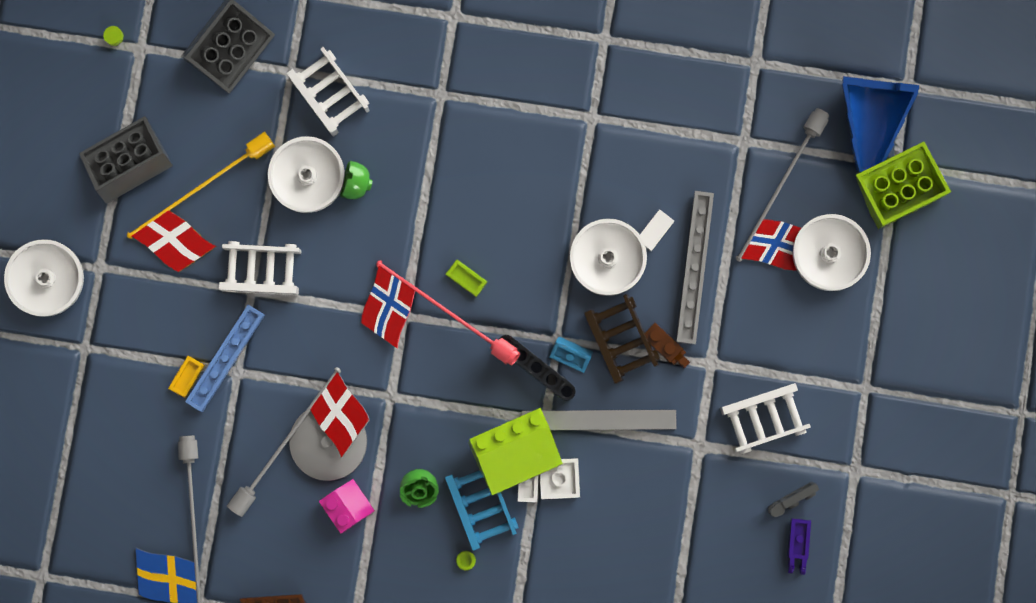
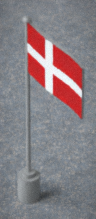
[227,367,370,517]

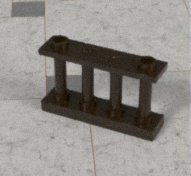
[584,294,660,384]

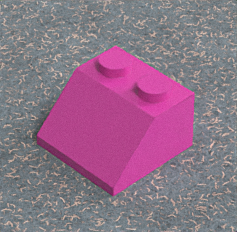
[319,479,375,534]

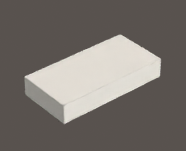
[640,209,674,251]

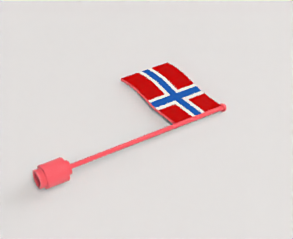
[361,261,520,366]

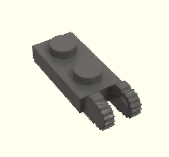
[767,482,820,517]

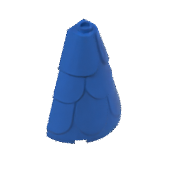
[842,76,920,172]

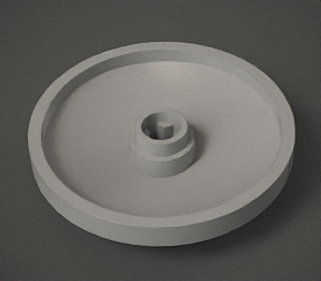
[289,411,367,481]

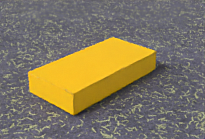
[168,356,205,398]

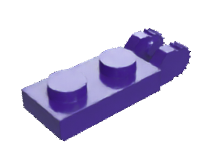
[788,518,811,575]

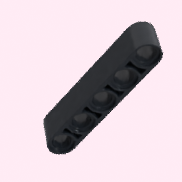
[499,335,576,401]

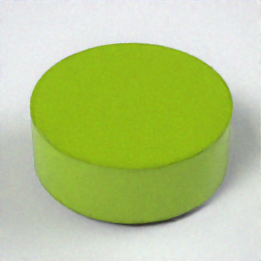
[103,26,124,46]
[456,551,476,570]

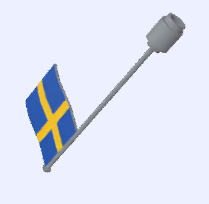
[136,435,201,603]

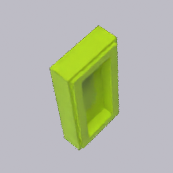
[445,259,488,297]

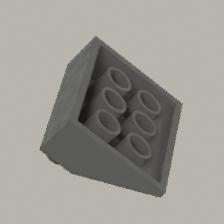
[181,0,275,94]
[79,116,173,204]

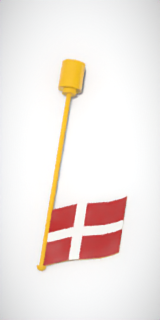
[127,131,275,272]

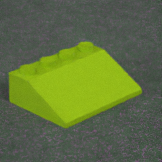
[855,142,951,229]
[468,408,563,496]

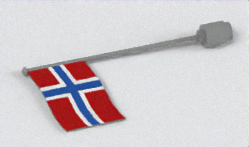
[736,108,829,271]

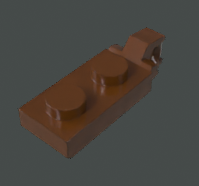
[645,323,690,368]

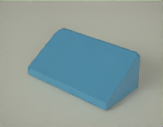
[549,337,593,373]

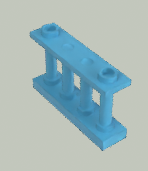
[445,470,519,551]

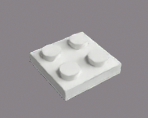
[540,458,580,499]

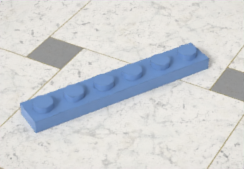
[185,305,265,412]

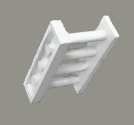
[287,47,370,137]
[219,241,301,296]
[720,383,811,454]

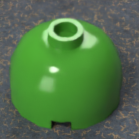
[340,161,373,200]
[400,469,439,508]

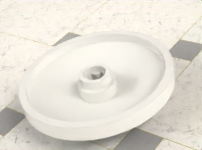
[268,137,345,213]
[793,214,871,291]
[570,219,647,296]
[4,240,84,317]

